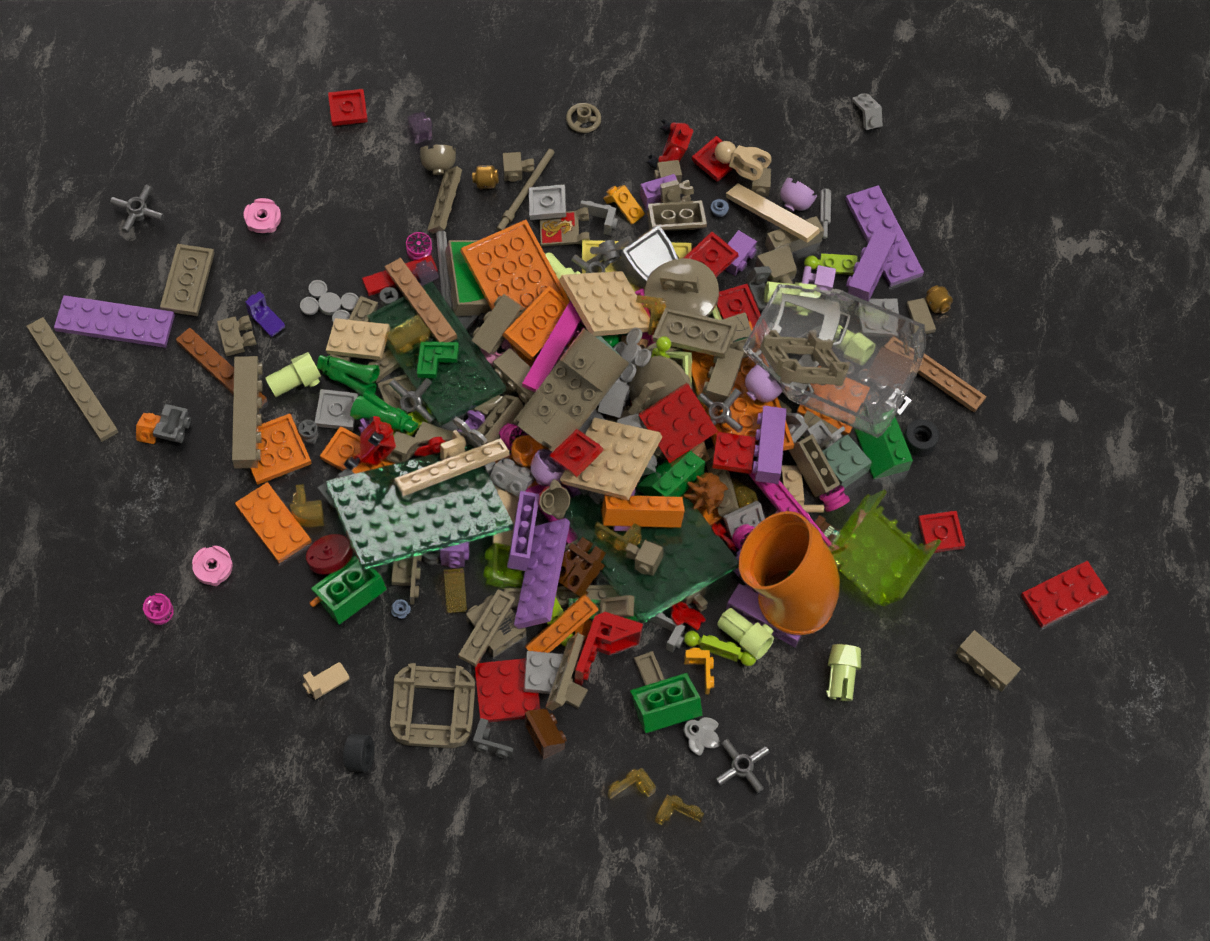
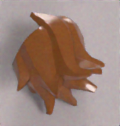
[684,472,728,515]

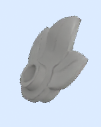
[683,717,720,756]

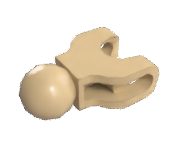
[715,141,771,180]

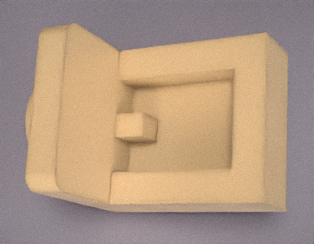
[440,430,466,460]

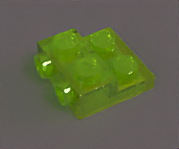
[483,542,525,588]

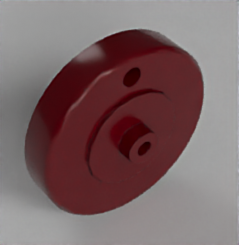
[306,534,353,574]

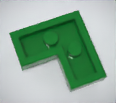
[417,342,459,378]

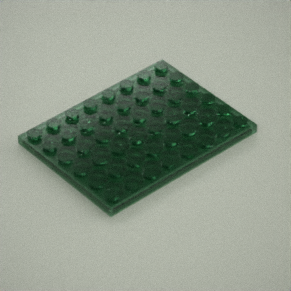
[326,445,514,570]
[562,459,739,623]

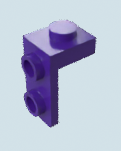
[245,291,285,337]

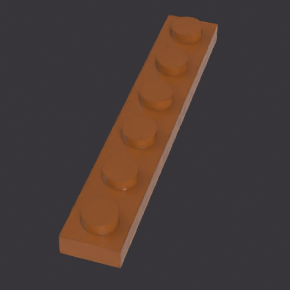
[176,328,267,405]

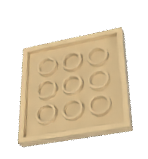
[559,271,655,336]
[560,418,662,500]

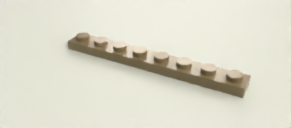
[27,317,118,442]

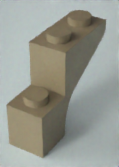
[387,422,452,466]

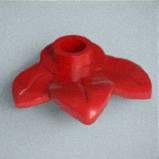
[414,437,446,463]
[710,522,737,552]
[671,602,705,630]

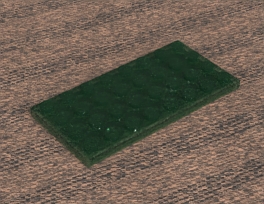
[367,282,507,426]

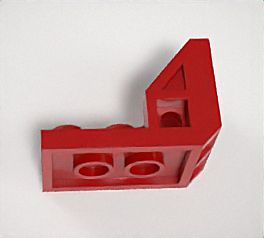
[574,612,643,686]

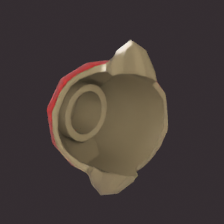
[538,479,570,520]

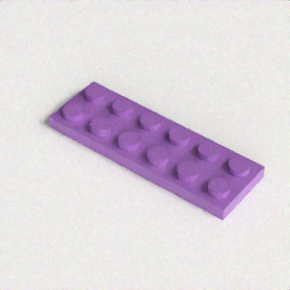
[845,185,924,287]
[54,295,175,348]
[514,518,570,629]

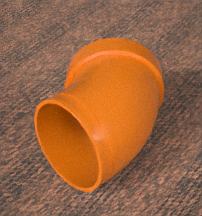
[739,511,840,635]

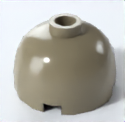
[420,145,456,175]

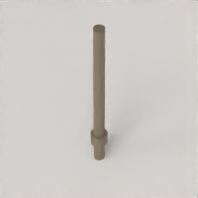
[496,149,554,231]

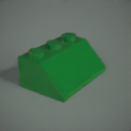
[854,411,913,480]
[637,451,705,497]
[311,554,387,625]
[630,673,703,733]

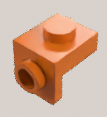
[136,413,161,444]

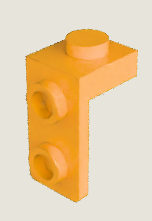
[603,185,645,224]
[684,648,714,694]

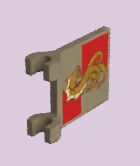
[540,207,590,246]

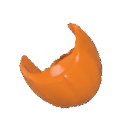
[511,435,544,467]

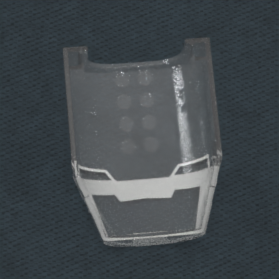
[743,284,926,438]

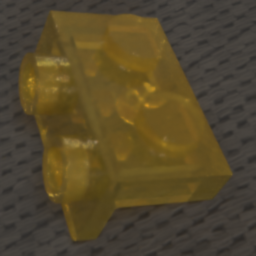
[386,315,431,354]

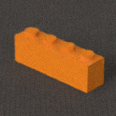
[601,495,685,527]

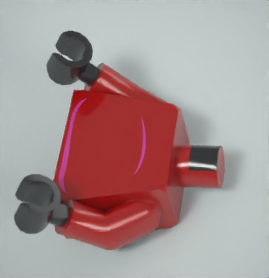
[646,119,693,168]
[343,416,396,470]

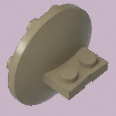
[645,258,719,321]
[628,356,692,416]

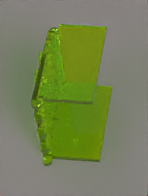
[828,489,942,606]

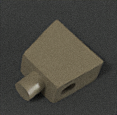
[755,245,797,284]

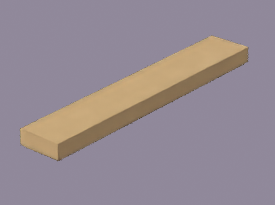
[726,184,820,243]
[395,438,510,496]

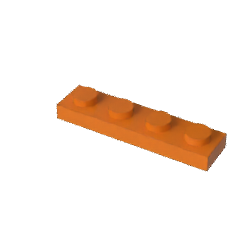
[525,594,599,653]

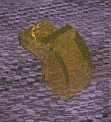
[290,484,324,527]

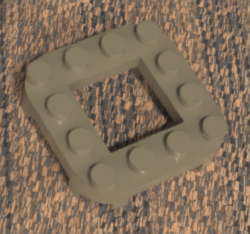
[760,330,849,386]
[390,663,475,748]

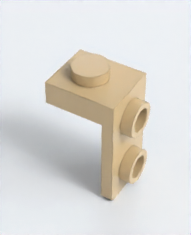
[303,662,350,700]

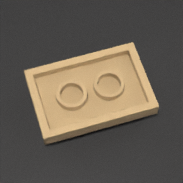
[326,318,390,360]

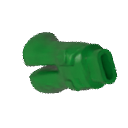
[317,355,380,396]
[350,390,418,433]

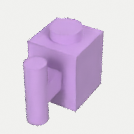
[801,265,836,296]

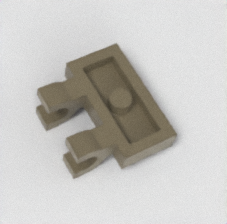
[660,180,694,203]
[217,315,256,356]

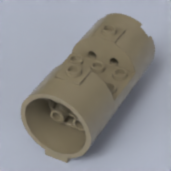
[513,328,630,452]

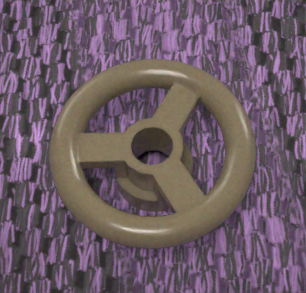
[566,103,601,133]

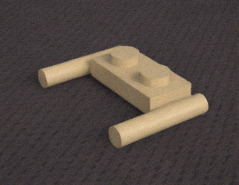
[781,465,824,513]

